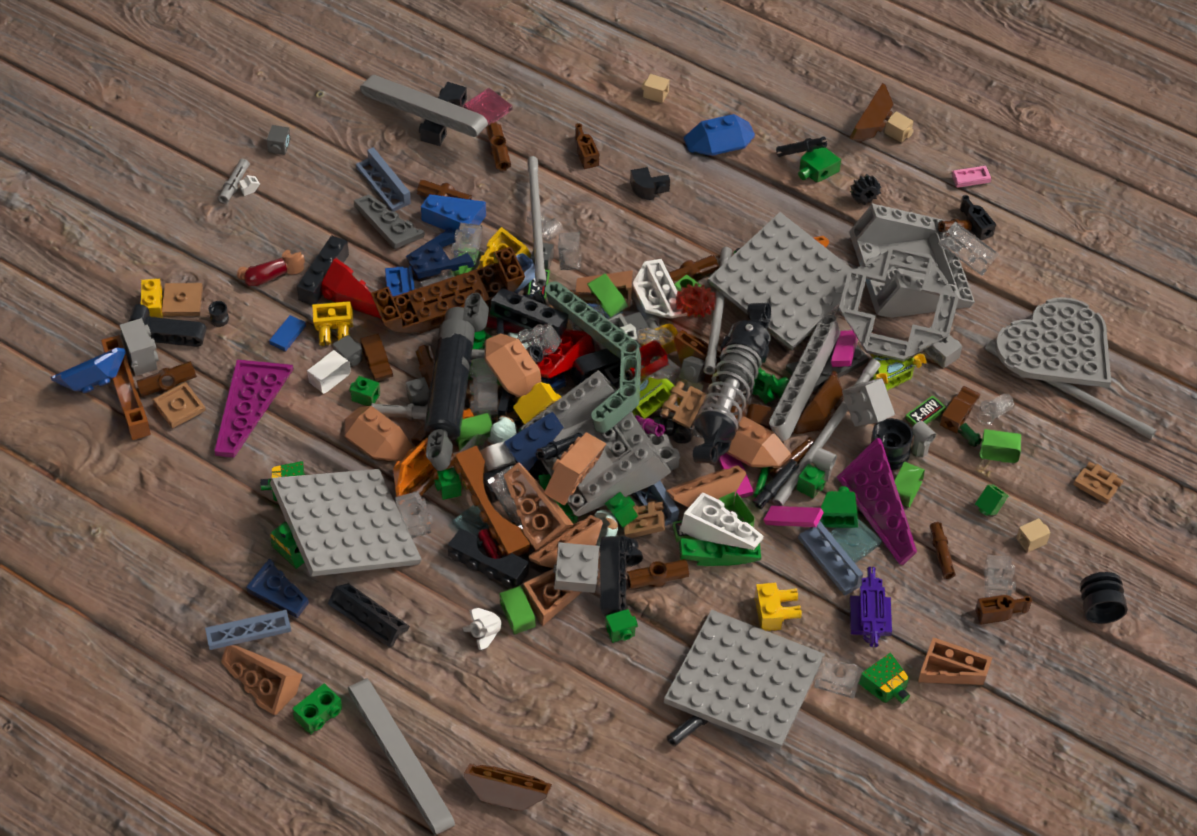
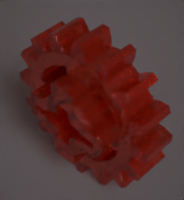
[676,283,716,318]

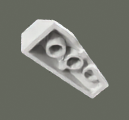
[680,492,764,550]

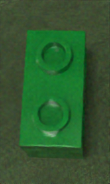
[292,683,342,735]

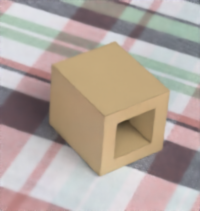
[642,74,669,103]
[884,112,913,143]
[1016,518,1050,553]

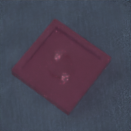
[463,88,513,126]

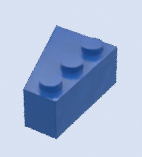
[421,195,486,240]

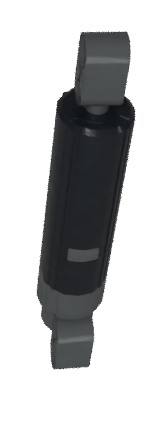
[424,293,489,471]

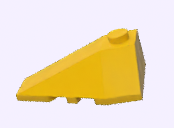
[477,227,531,269]

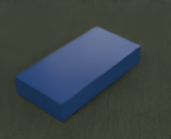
[269,315,306,352]

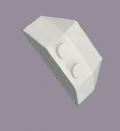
[632,259,688,318]

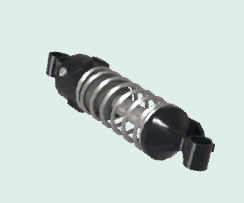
[692,303,771,465]

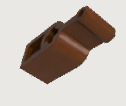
[575,123,600,169]
[360,333,393,381]
[940,386,980,434]
[730,401,775,431]
[975,595,1032,625]

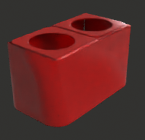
[629,340,669,381]

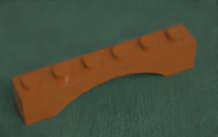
[101,335,151,440]
[453,445,530,557]

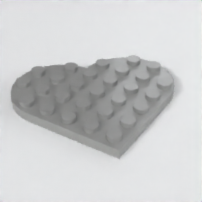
[995,297,1111,388]

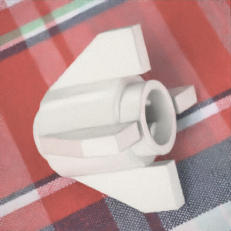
[463,608,501,650]

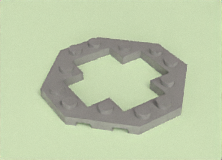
[839,246,959,361]

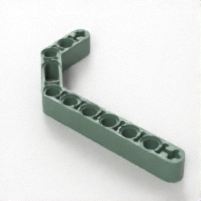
[545,281,641,433]

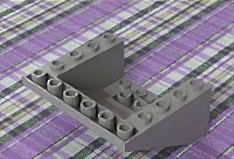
[849,204,975,318]
[521,370,671,517]

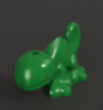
[745,367,790,404]

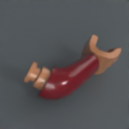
[237,250,305,286]

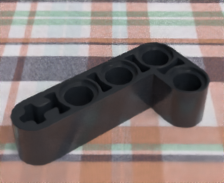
[128,304,207,347]
[570,340,645,386]
[600,536,633,616]

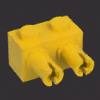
[312,302,353,346]
[513,382,562,424]
[754,583,802,631]

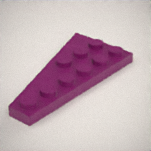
[214,360,294,458]
[837,438,917,565]

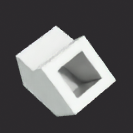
[239,175,260,196]
[620,324,637,340]

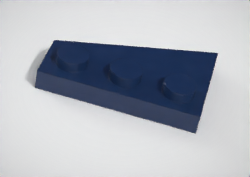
[503,412,564,472]
[246,558,309,618]

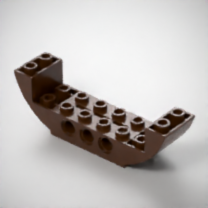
[371,246,525,334]

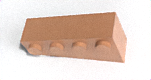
[544,432,606,505]
[523,557,600,626]

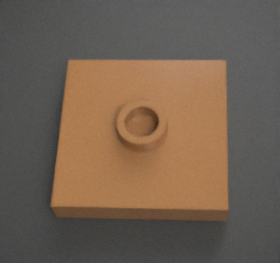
[162,283,203,316]
[152,382,206,429]

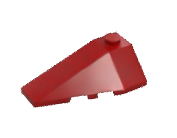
[322,258,381,319]
[537,329,595,378]

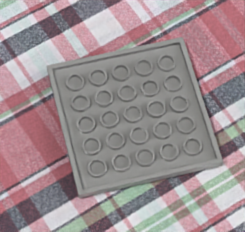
[708,212,853,350]
[270,469,422,576]
[664,610,825,750]

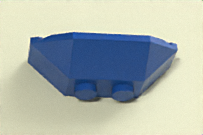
[684,114,755,156]
[50,348,126,393]

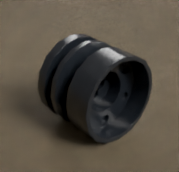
[871,418,913,470]
[1079,572,1128,624]

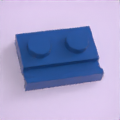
[385,266,415,297]

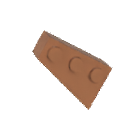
[576,270,633,311]
[918,637,992,685]

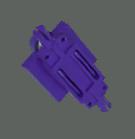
[849,566,892,647]

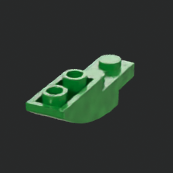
[679,538,761,566]

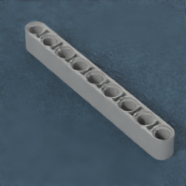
[360,75,488,137]
[769,314,840,441]
[348,678,455,835]

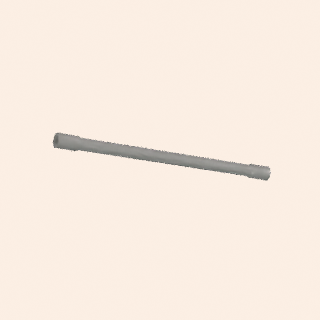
[527,156,546,287]
[704,247,732,375]
[985,340,1157,439]
[773,359,881,506]

